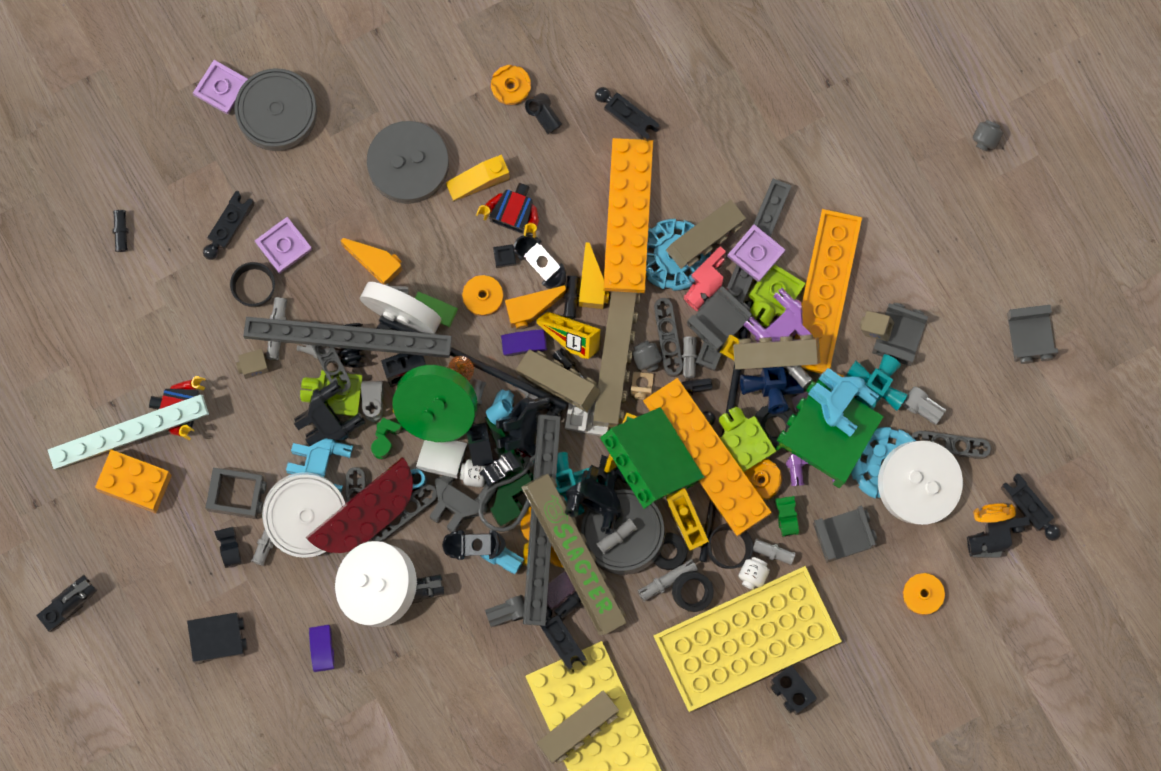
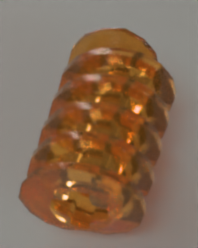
[447,356,474,382]

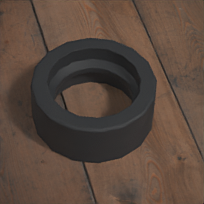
[672,571,714,612]

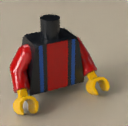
[476,183,539,238]
[149,376,206,440]

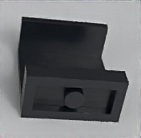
[187,612,248,665]

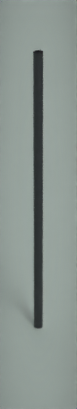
[699,301,753,563]

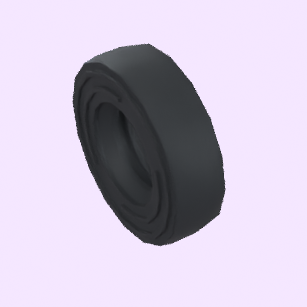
[654,532,688,570]

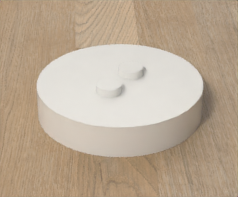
[360,282,442,334]
[878,441,963,525]
[262,472,345,558]
[335,541,417,627]

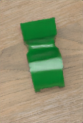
[371,418,403,459]
[774,496,799,537]

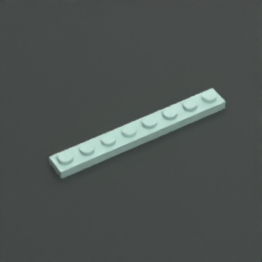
[48,395,209,470]

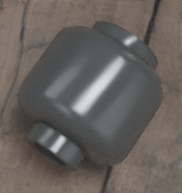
[973,120,1003,151]
[632,340,662,372]

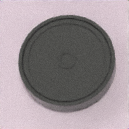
[235,68,317,151]
[367,121,449,204]
[581,490,665,575]

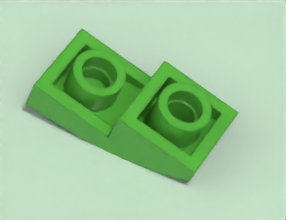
[415,292,458,327]

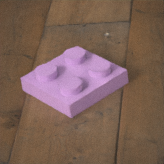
[193,60,248,115]
[255,217,312,274]
[727,225,785,282]

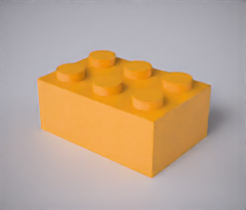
[95,450,172,514]

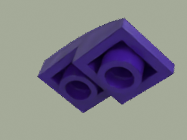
[501,329,547,357]
[309,625,334,672]

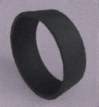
[230,262,275,307]
[707,523,753,569]

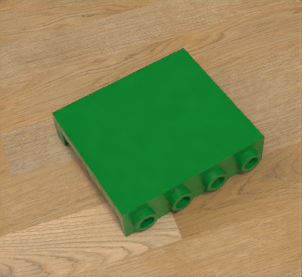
[776,379,884,489]
[600,407,704,509]

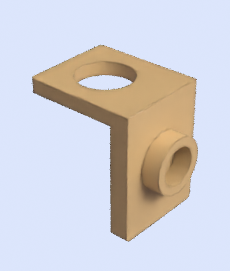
[631,372,654,400]

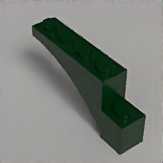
[485,416,533,528]

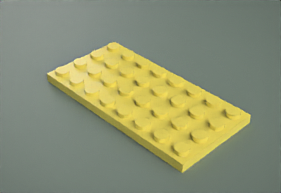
[653,566,842,713]
[525,641,661,771]

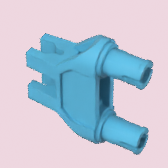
[808,368,879,437]
[286,438,353,493]

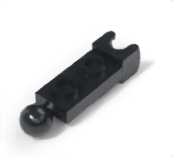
[595,87,660,142]
[203,191,255,260]
[1001,473,1061,541]
[540,606,588,675]

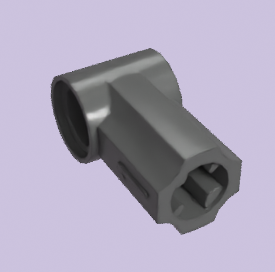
[485,595,524,627]

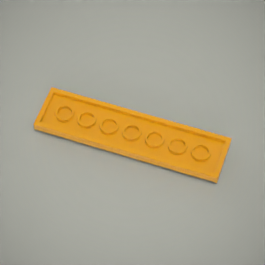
[603,138,653,293]
[794,209,862,374]
[643,378,772,537]

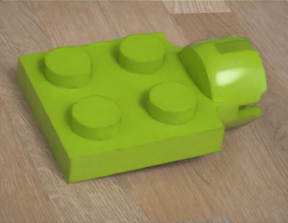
[749,264,806,327]
[300,370,362,416]
[719,407,777,472]

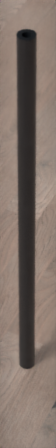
[379,314,568,410]

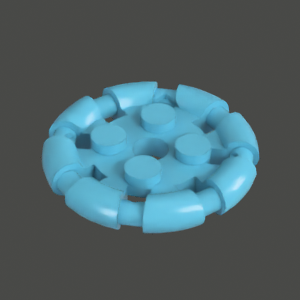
[646,219,711,291]
[851,427,916,499]

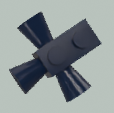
[740,366,804,414]

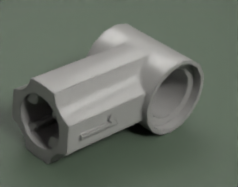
[902,386,946,425]

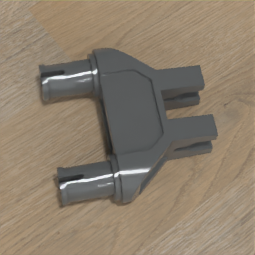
[429,468,496,532]

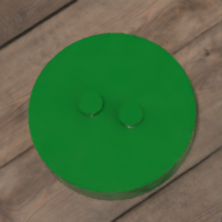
[393,365,478,442]

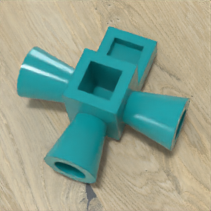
[845,354,908,411]
[556,452,599,515]

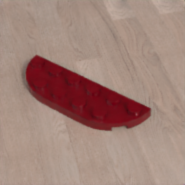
[306,457,413,553]

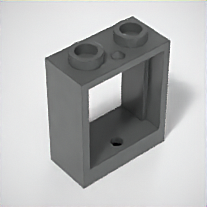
[205,468,267,519]

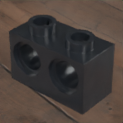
[381,353,426,387]
[466,422,493,466]
[770,665,817,715]

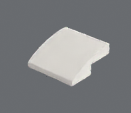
[565,400,609,436]
[416,440,467,478]

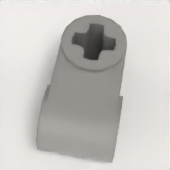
[361,381,384,422]

